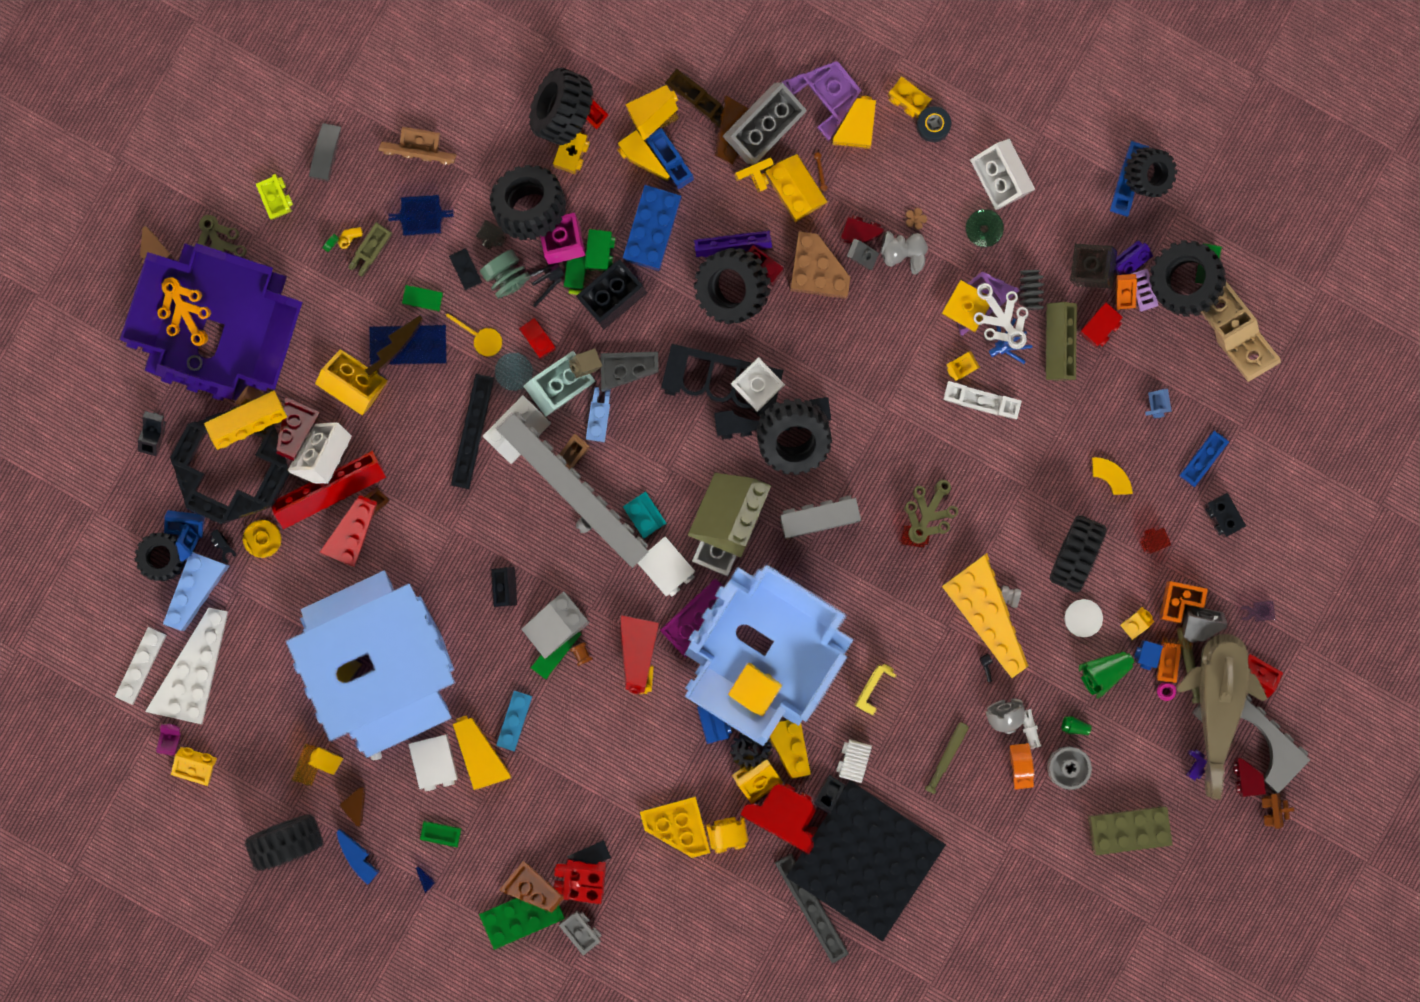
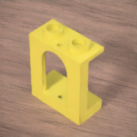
[854,664,896,715]

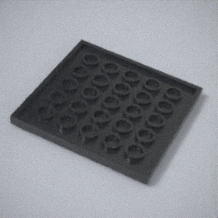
[786,780,946,942]

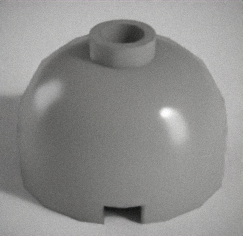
[986,699,1025,734]

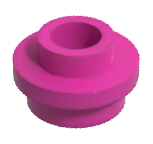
[1157,682,1176,701]

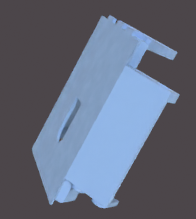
[685,565,853,746]
[286,570,455,758]

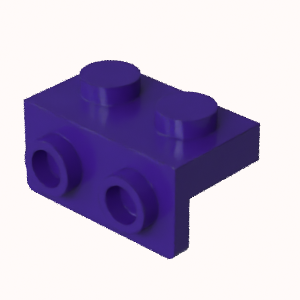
[1109,240,1153,275]

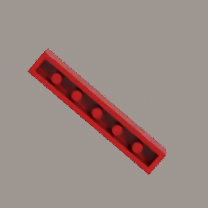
[271,451,386,530]

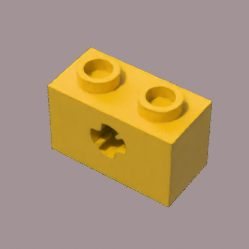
[553,133,590,174]

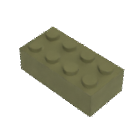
[1088,806,1173,855]

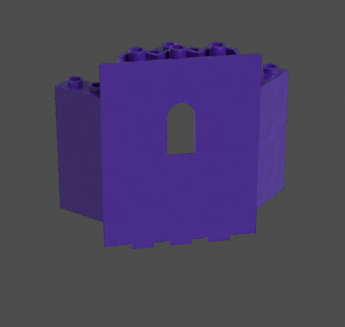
[120,243,303,401]

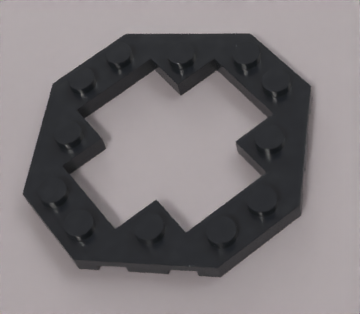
[170,406,290,525]

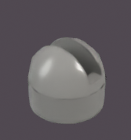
[576,517,593,533]

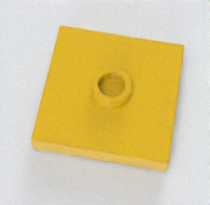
[942,280,990,332]

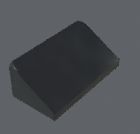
[491,567,517,607]

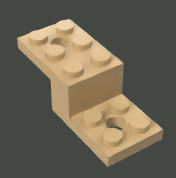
[1201,282,1281,382]

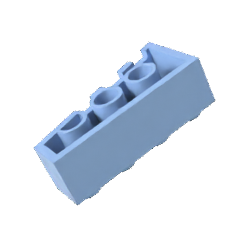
[163,552,229,631]

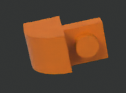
[1010,743,1034,790]

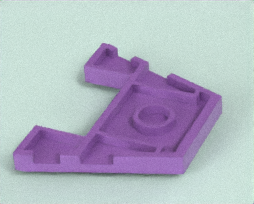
[782,61,861,141]

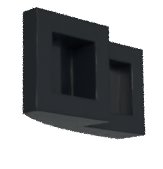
[567,840,611,864]

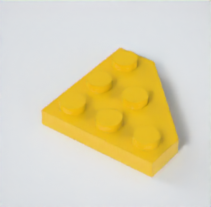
[640,797,711,858]

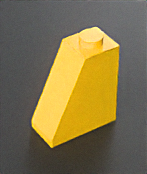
[625,85,678,140]
[832,96,876,149]

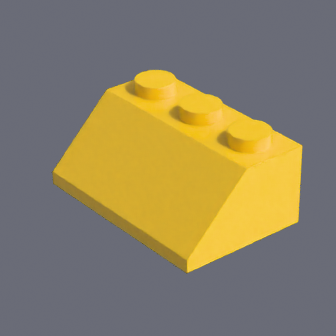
[765,154,827,223]
[315,349,388,416]

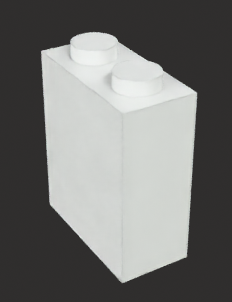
[638,537,695,597]
[409,734,458,792]

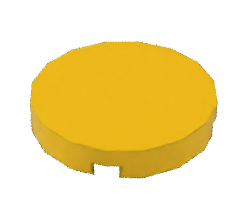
[243,520,282,558]

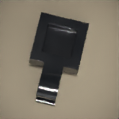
[210,529,237,563]

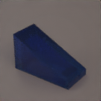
[416,866,436,894]

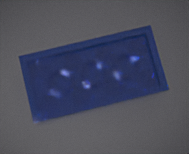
[369,325,447,365]

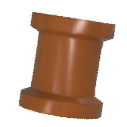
[570,642,593,666]

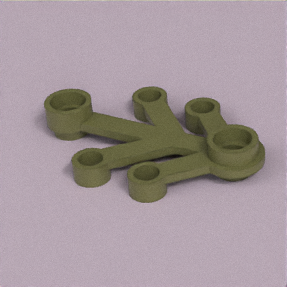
[194,215,247,257]
[904,480,958,543]

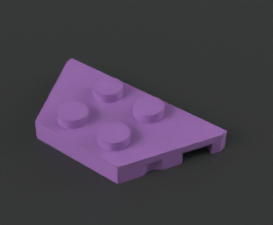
[958,271,1020,337]

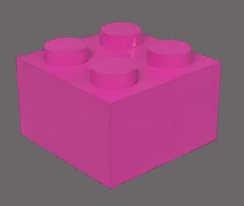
[540,212,586,265]

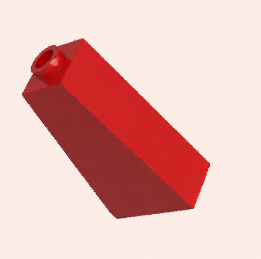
[620,615,659,694]

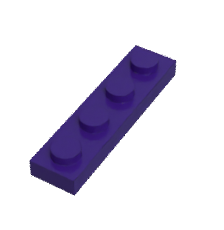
[694,230,772,257]

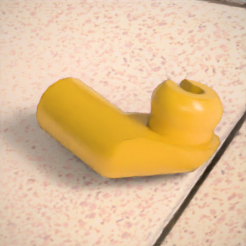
[338,227,363,249]

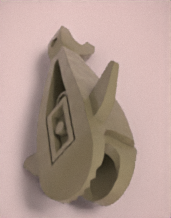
[1176,634,1267,800]

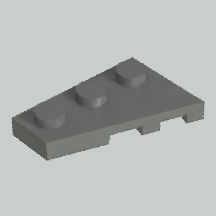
[601,352,659,392]

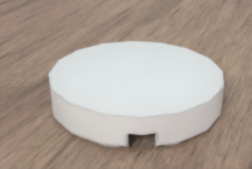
[1064,599,1103,638]

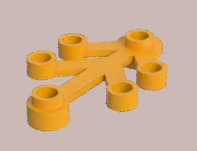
[157,277,211,346]

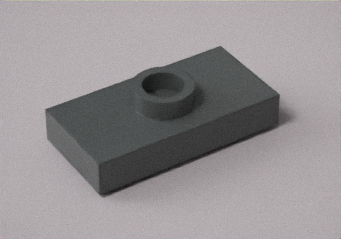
[847,239,879,271]

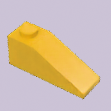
[617,130,670,181]

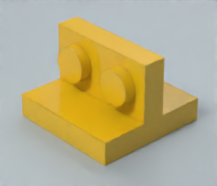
[734,158,774,193]
[732,760,783,804]

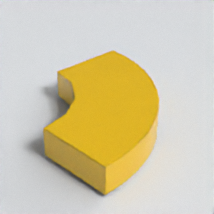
[1092,457,1133,495]

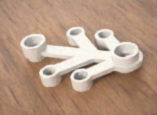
[974,283,1028,349]

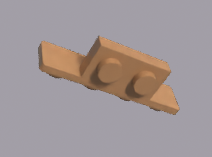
[379,127,457,165]

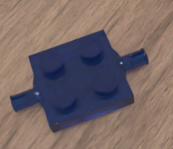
[388,195,454,236]

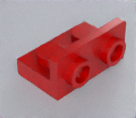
[1248,654,1283,698]

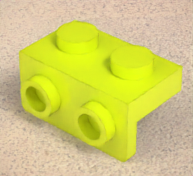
[256,174,293,220]

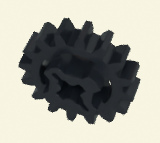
[730,732,773,771]

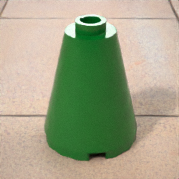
[1078,652,1134,699]

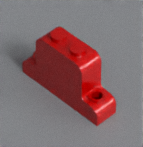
[740,784,816,854]

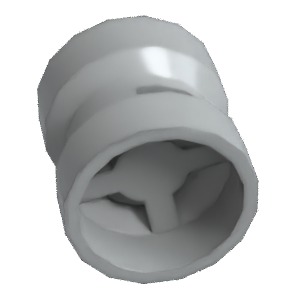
[1001,585,1021,608]

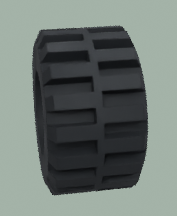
[1124,147,1177,198]
[134,533,186,581]

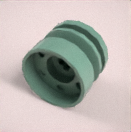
[479,249,531,299]

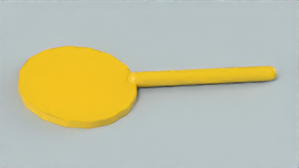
[446,313,502,356]

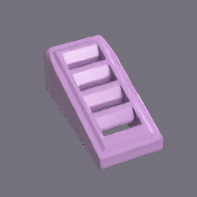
[1132,269,1159,312]

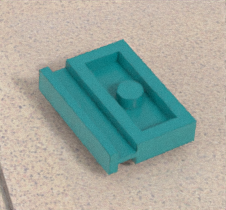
[623,491,667,539]

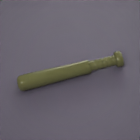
[1177,627,1200,703]
[925,722,969,794]

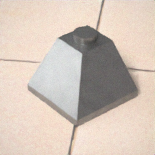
[1182,605,1227,642]

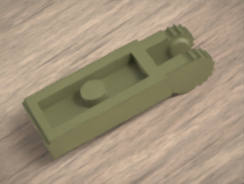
[348,222,393,277]

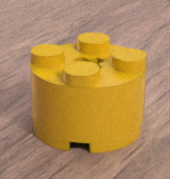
[706,817,749,853]

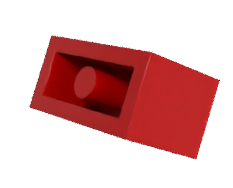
[1079,303,1123,348]

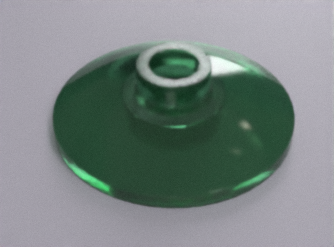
[965,209,1004,247]

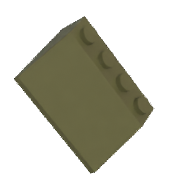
[688,473,771,557]

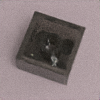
[1070,244,1117,289]

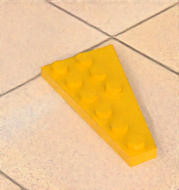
[942,553,1028,678]

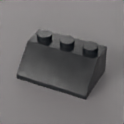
[576,259,647,330]

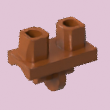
[1262,793,1295,829]

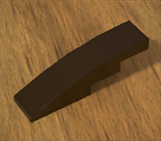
[665,68,724,128]
[365,315,424,378]

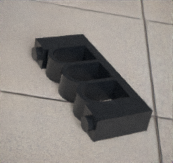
[661,344,784,417]

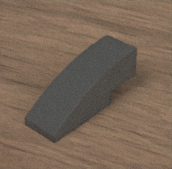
[309,123,342,182]

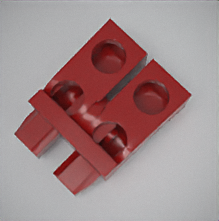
[553,860,606,904]

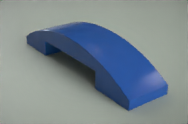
[1110,141,1150,217]

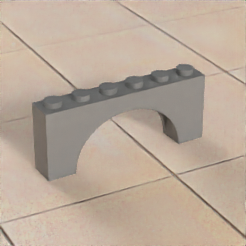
[1191,695,1310,793]

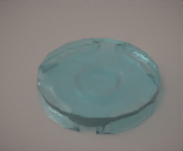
[495,353,533,391]

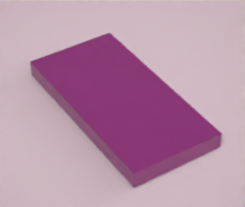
[660,578,725,658]

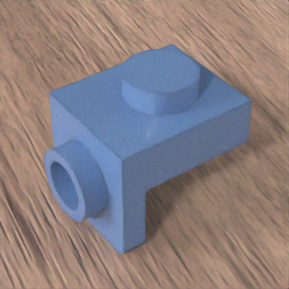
[1145,389,1172,419]

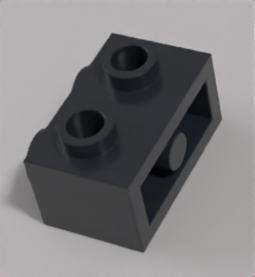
[1204,492,1246,538]

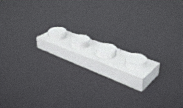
[115,627,167,705]

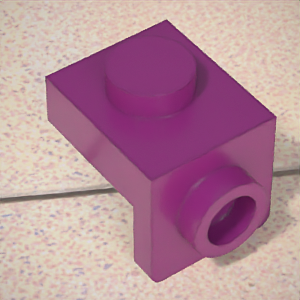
[156,724,181,756]

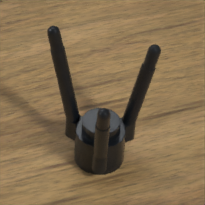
[529,263,564,308]

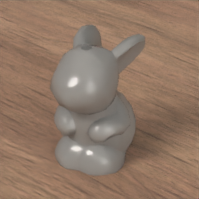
[880,231,928,275]

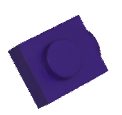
[1186,750,1207,781]

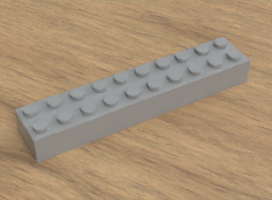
[496,412,649,568]

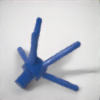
[988,318,1033,364]

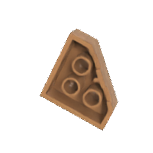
[790,232,850,299]

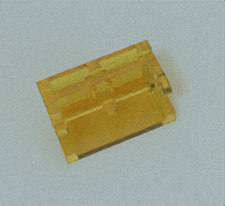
[292,743,318,786]

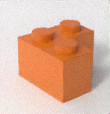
[1159,581,1208,623]

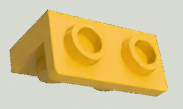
[887,76,932,118]
[171,747,217,786]

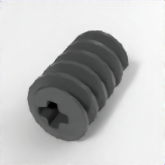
[1019,270,1044,310]

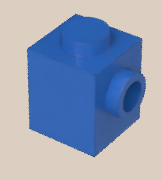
[1134,640,1163,671]

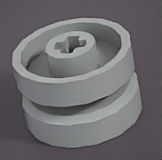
[1046,746,1092,790]

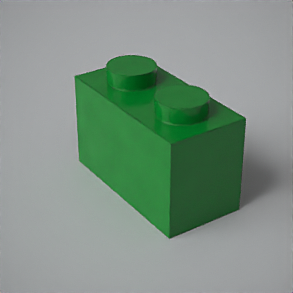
[585,229,615,272]

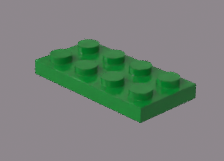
[479,883,565,950]

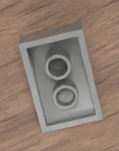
[521,592,590,659]

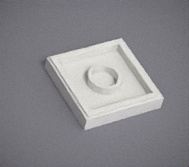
[731,357,785,412]

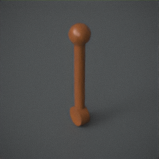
[814,152,828,191]

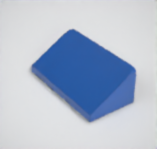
[164,510,205,538]
[176,524,199,562]

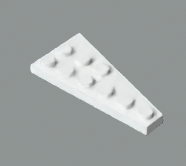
[145,608,228,724]

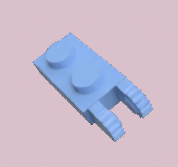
[586,387,611,442]

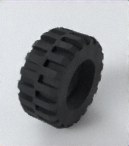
[529,68,593,145]
[490,165,566,240]
[1150,240,1226,317]
[694,248,771,324]
[757,398,832,475]
[1049,515,1107,592]
[245,814,323,871]

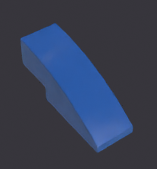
[646,128,694,190]
[336,829,379,885]

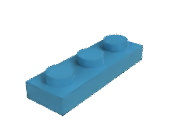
[496,690,533,751]

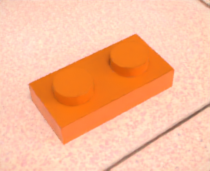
[1115,274,1137,310]
[1157,642,1181,683]

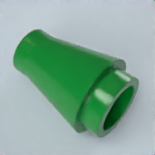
[1061,715,1091,736]

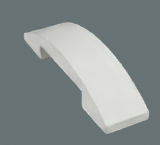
[943,381,1022,419]

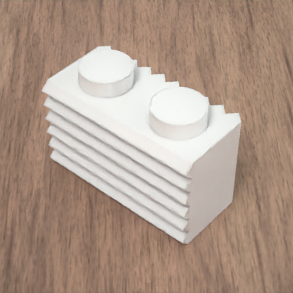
[836,739,872,783]

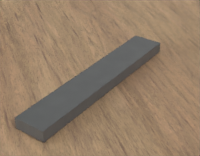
[775,853,849,964]

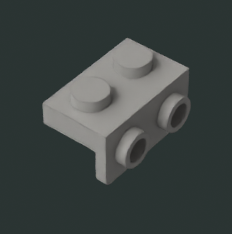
[559,911,602,956]

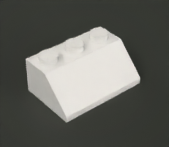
[970,139,1035,210]
[483,395,551,464]
[288,423,352,484]

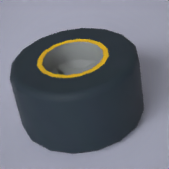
[916,106,952,143]

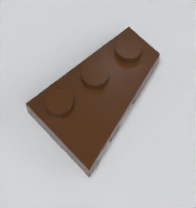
[714,96,749,165]

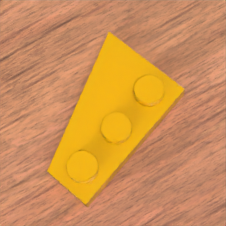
[769,720,811,778]

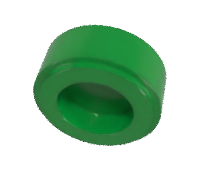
[322,234,339,252]

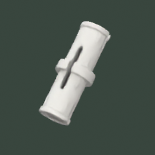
[1023,709,1041,749]

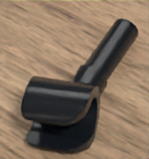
[980,654,993,682]

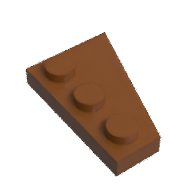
[499,861,564,912]

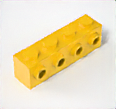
[204,391,287,450]

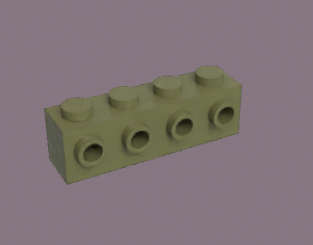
[1045,302,1077,381]

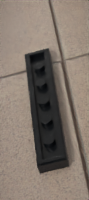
[451,374,495,490]

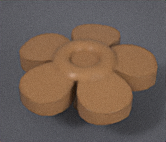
[906,208,927,230]

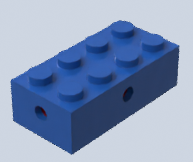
[623,185,682,272]

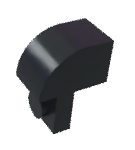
[138,411,166,456]

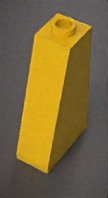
[453,715,512,790]

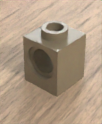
[569,349,602,378]

